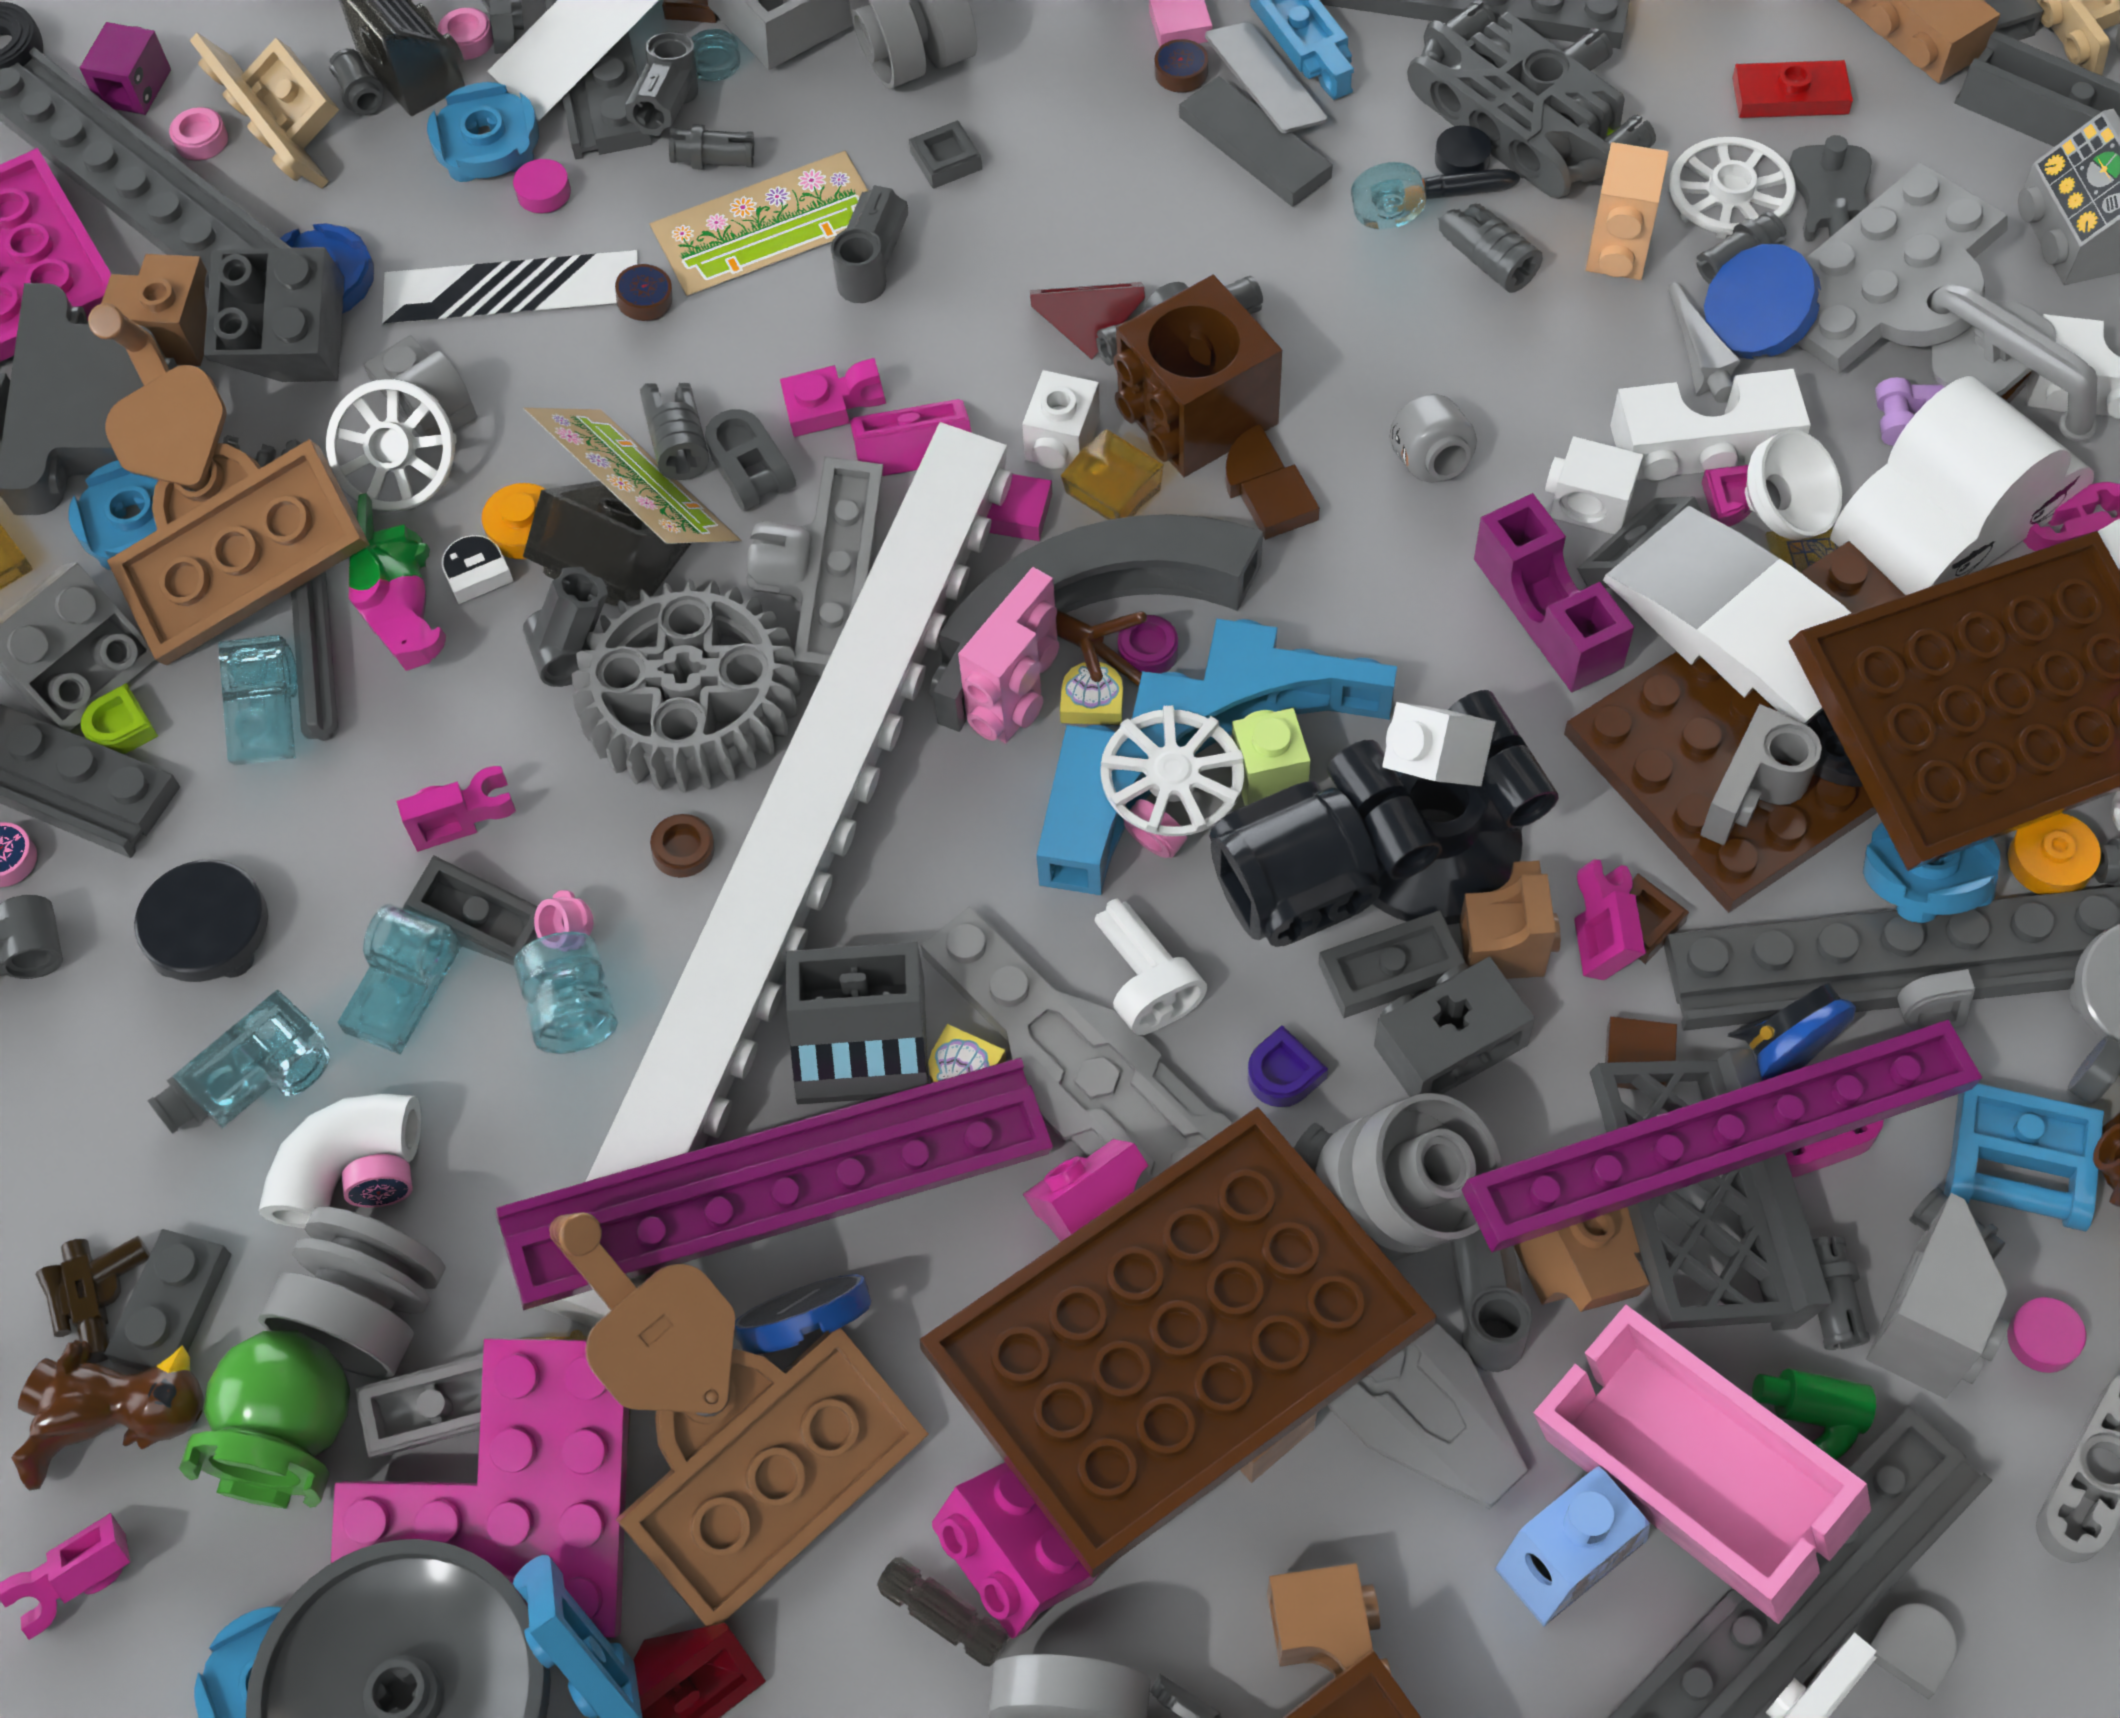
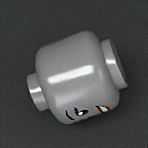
[1389,394,1477,483]

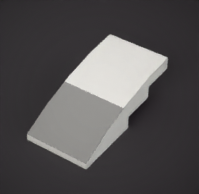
[1603,506,1851,725]

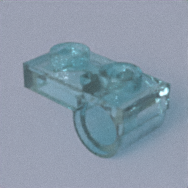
[218,635,298,765]

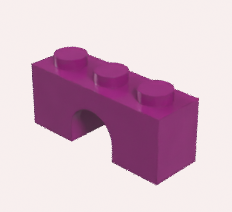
[1474,493,1634,693]

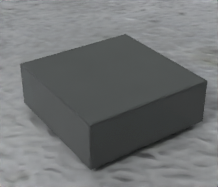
[909,120,982,189]

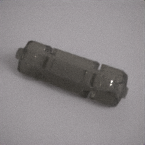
[877,1557,1009,1667]

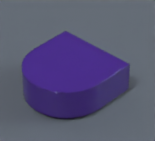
[1248,1025,1328,1107]

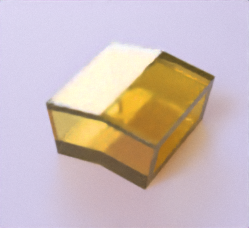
[1061,429,1164,520]

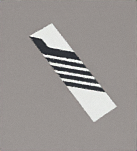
[382,250,637,324]

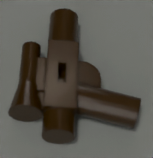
[35,1236,150,1364]

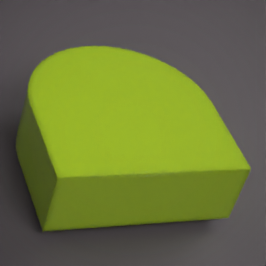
[81,683,158,754]

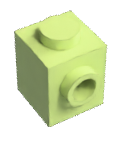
[1232,708,1311,806]

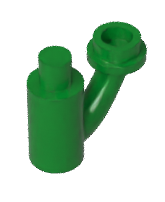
[1752,1368,1876,1460]

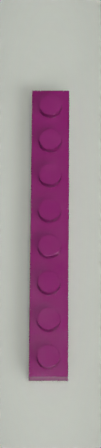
[1461,1019,1982,1253]

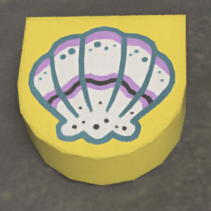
[1060,662,1123,725]
[928,1024,1006,1083]

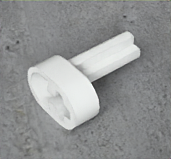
[1095,898,1207,1035]

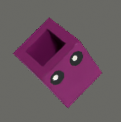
[79,22,171,115]

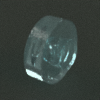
[1351,162,1426,229]

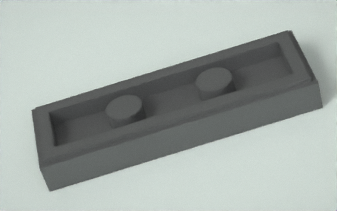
[1179,76,1333,207]

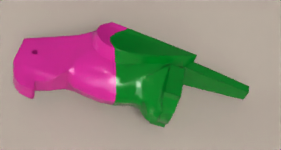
[348,493,446,671]

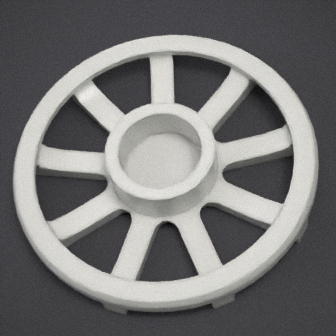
[1668,137,1796,239]
[326,379,457,512]
[1100,705,1244,836]

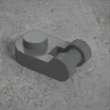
[705,409,796,511]

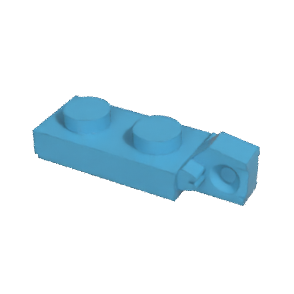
[1250,0,1354,100]

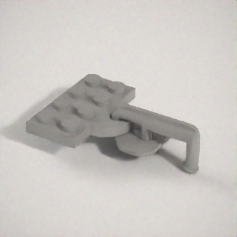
[1796,162,2098,442]

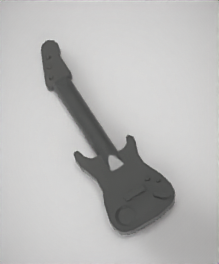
[1789,135,1876,345]

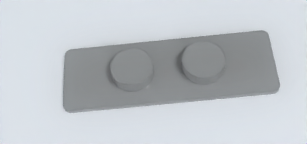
[1205,22,1327,133]

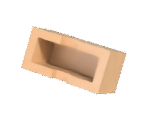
[1585,142,1669,280]

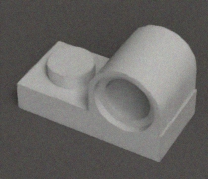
[363,335,477,447]
[1700,704,1822,845]

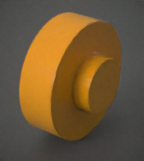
[482,483,562,559]
[2008,813,2101,895]

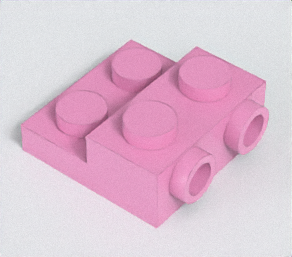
[958,567,1059,744]

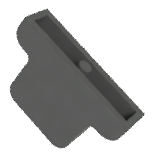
[0,283,177,515]

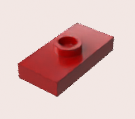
[1732,60,1853,118]

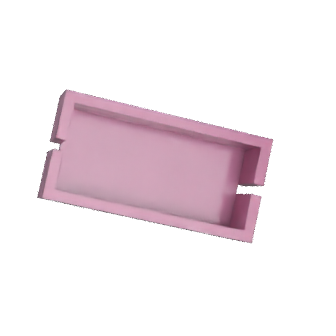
[1533,1305,1871,1624]

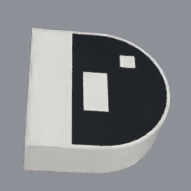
[442,535,514,604]

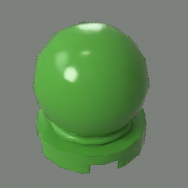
[179,1330,350,1509]

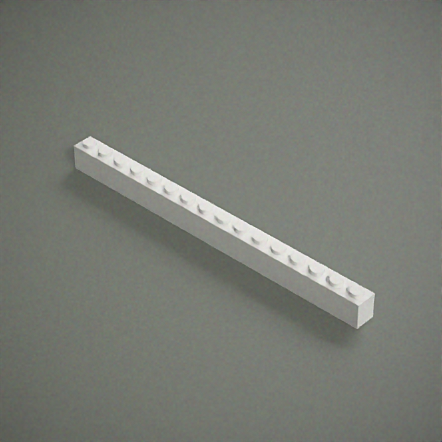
[541,422,1013,1328]

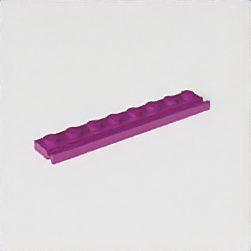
[496,1058,1053,1311]

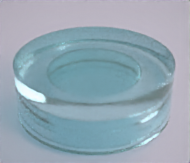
[691,29,741,81]

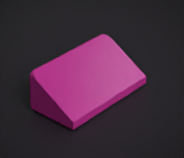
[850,399,971,476]

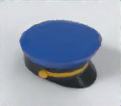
[1727,983,1856,1081]

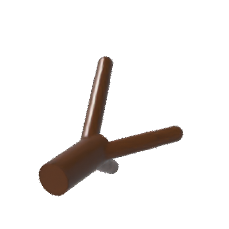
[1056,610,1147,687]

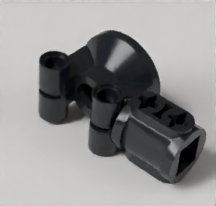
[1209,690,1559,947]

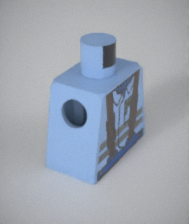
[1495,1466,1650,1627]

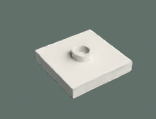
[1766,1632,1877,1718]

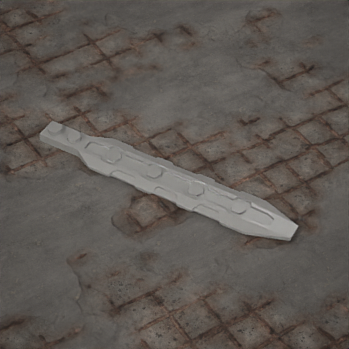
[921,906,1528,1509]

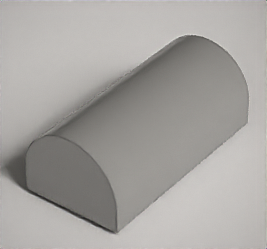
[355,1354,483,1459]

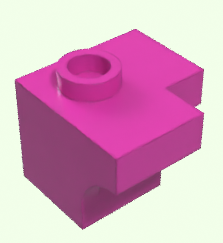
[1023,1139,1149,1242]

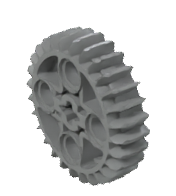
[572,578,801,793]

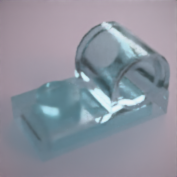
[337,904,462,1055]
[173,989,330,1129]

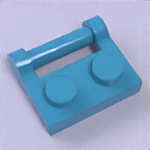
[1944,1083,2104,1232]
[513,1555,642,1718]

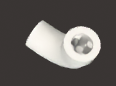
[259,1094,421,1228]

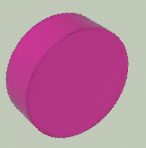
[513,159,571,213]
[2007,1297,2086,1373]

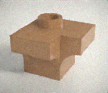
[101,254,207,366]
[1459,860,1561,979]
[1514,1207,1650,1312]

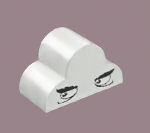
[1830,376,2094,595]

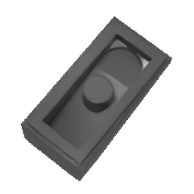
[402,855,538,967]

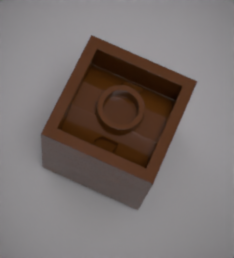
[1113,274,1283,478]

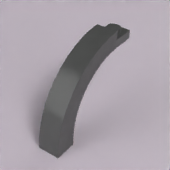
[930,514,1263,732]

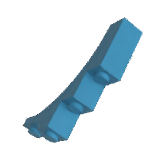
[1036,618,1397,895]

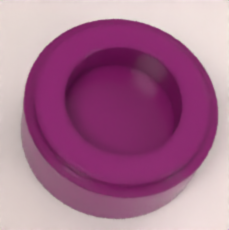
[1118,615,1178,674]

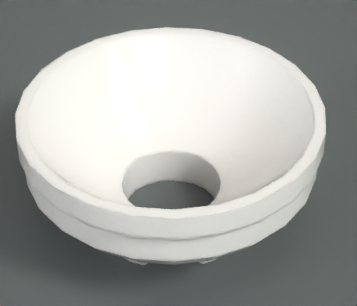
[1745,430,1842,540]

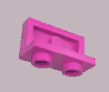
[932,1462,1101,1639]

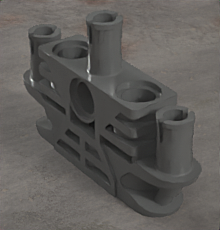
[1407,0,1656,198]

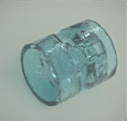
[514,932,618,1054]

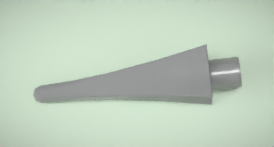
[1668,282,1740,403]

